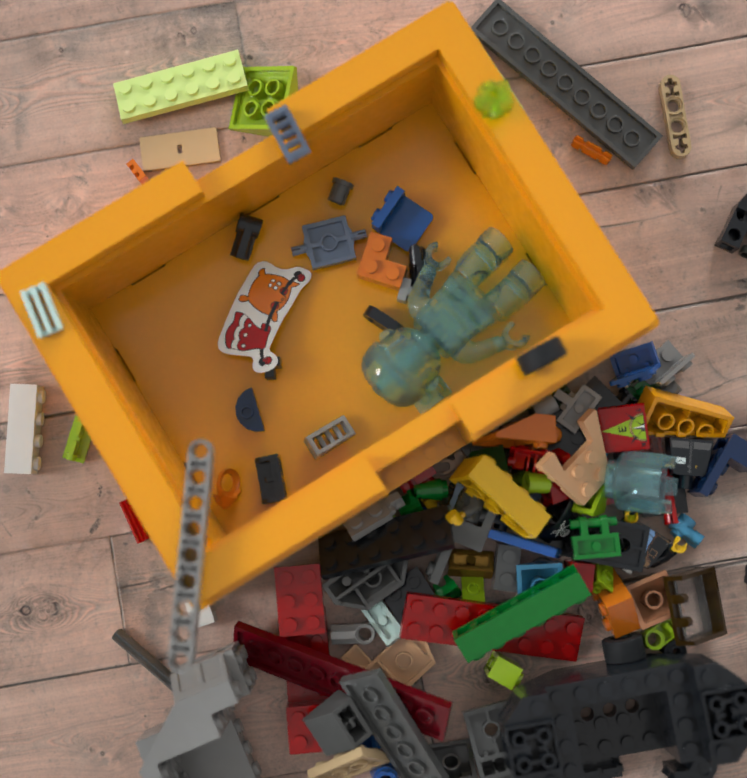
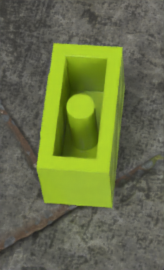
[483,651,524,690]

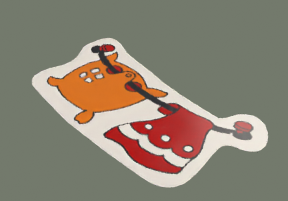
[218,261,312,373]

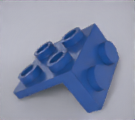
[371,186,433,252]
[609,341,661,388]

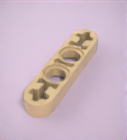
[658,75,691,159]

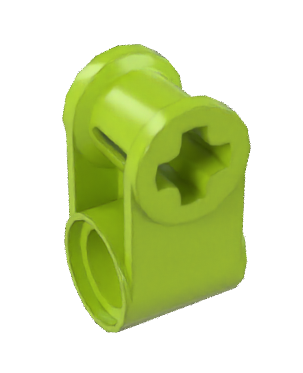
[640,618,685,650]

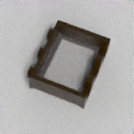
[663,566,728,646]

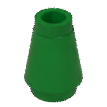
[413,478,448,500]

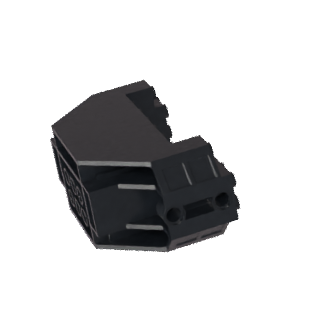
[497,653,747,778]

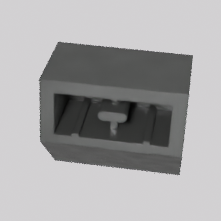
[302,689,373,756]

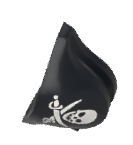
[536,498,574,543]

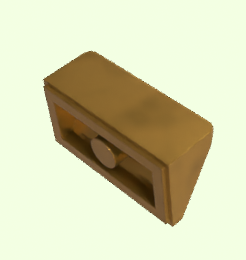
[448,549,494,579]

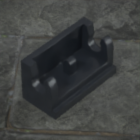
[254,454,288,504]

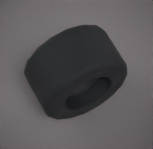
[601,633,646,665]

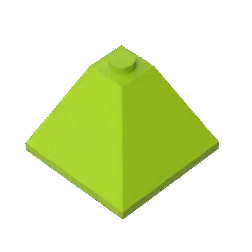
[229,66,298,137]

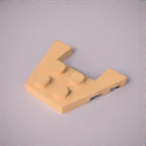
[535,409,610,506]
[341,611,436,686]

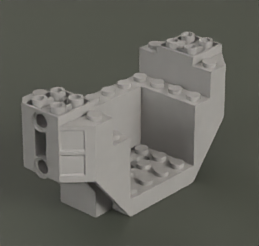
[135,640,262,778]

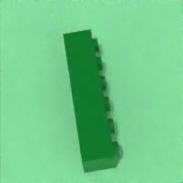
[452,564,591,663]

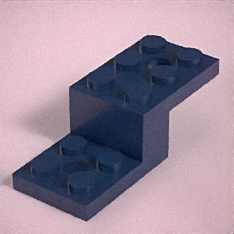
[687,433,747,497]

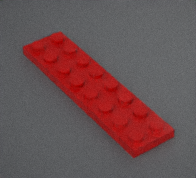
[399,591,585,662]

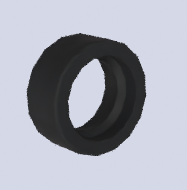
[515,336,567,376]

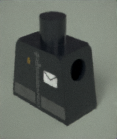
[664,437,713,490]

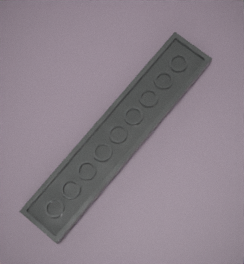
[471,0,663,170]

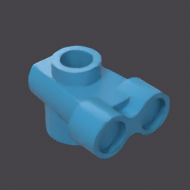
[668,513,705,549]

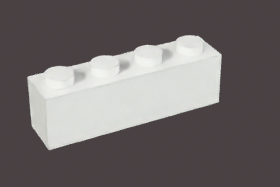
[4,384,46,475]

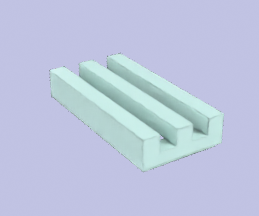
[20,282,64,339]

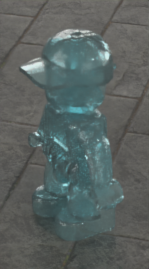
[361,227,546,407]

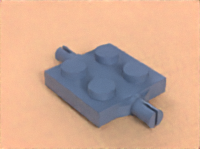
[291,215,367,270]

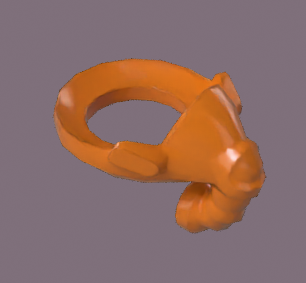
[213,468,241,510]

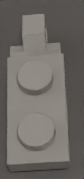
[343,491,405,541]

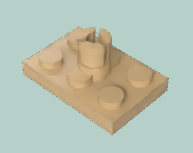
[307,745,390,778]

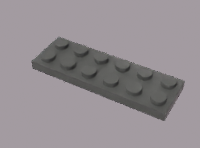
[339,668,449,778]

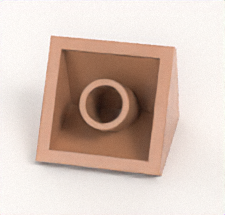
[626,570,684,630]

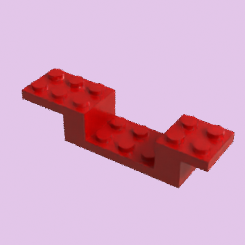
[274,563,330,755]

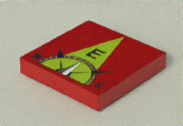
[597,403,651,453]

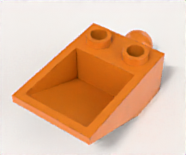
[472,413,562,450]

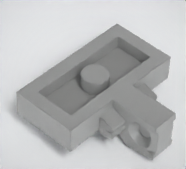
[553,384,602,434]

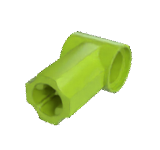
[513,468,552,493]

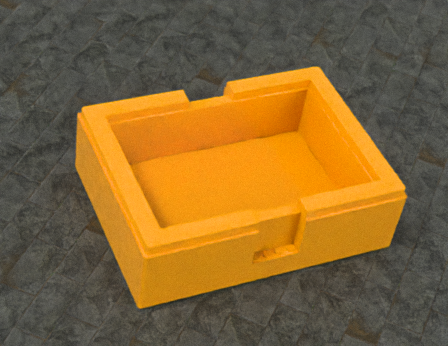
[0,1,659,611]

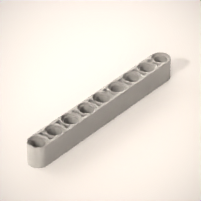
[168,439,215,674]

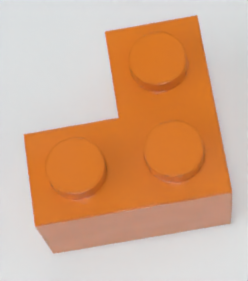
[357,231,408,291]
[590,568,640,639]

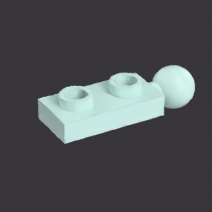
[361,600,401,647]

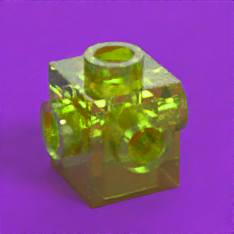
[473,79,514,120]

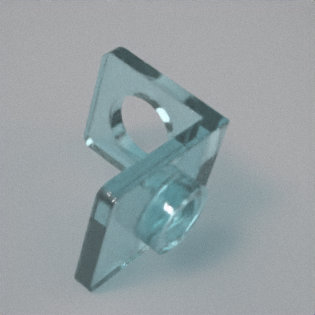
[409,375,452,414]

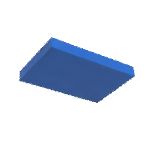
[488,529,563,558]

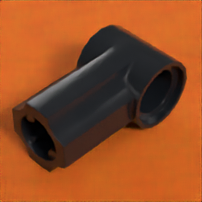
[230,213,263,261]

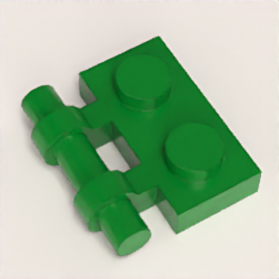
[569,515,621,560]

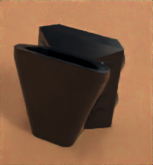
[661,759,717,778]

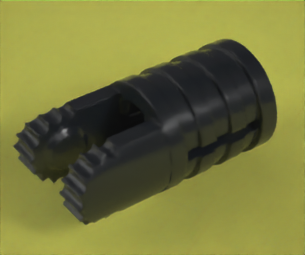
[409,244,431,287]

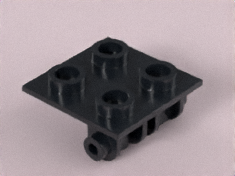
[384,566,435,625]

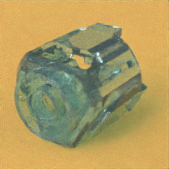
[605,451,678,515]

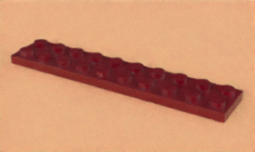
[233,621,453,742]

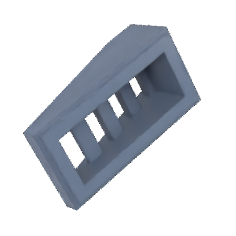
[264,105,311,164]

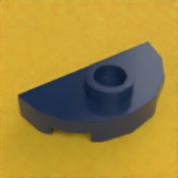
[235,387,265,432]

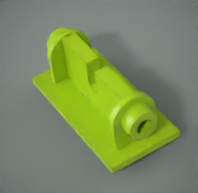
[62,415,91,464]
[590,562,614,594]

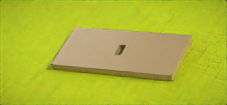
[139,127,221,172]

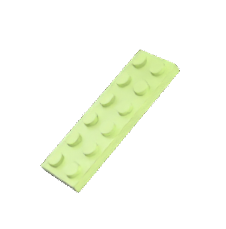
[113,50,249,124]

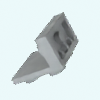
[645,340,695,389]

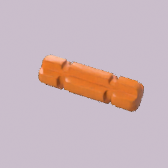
[571,135,612,165]

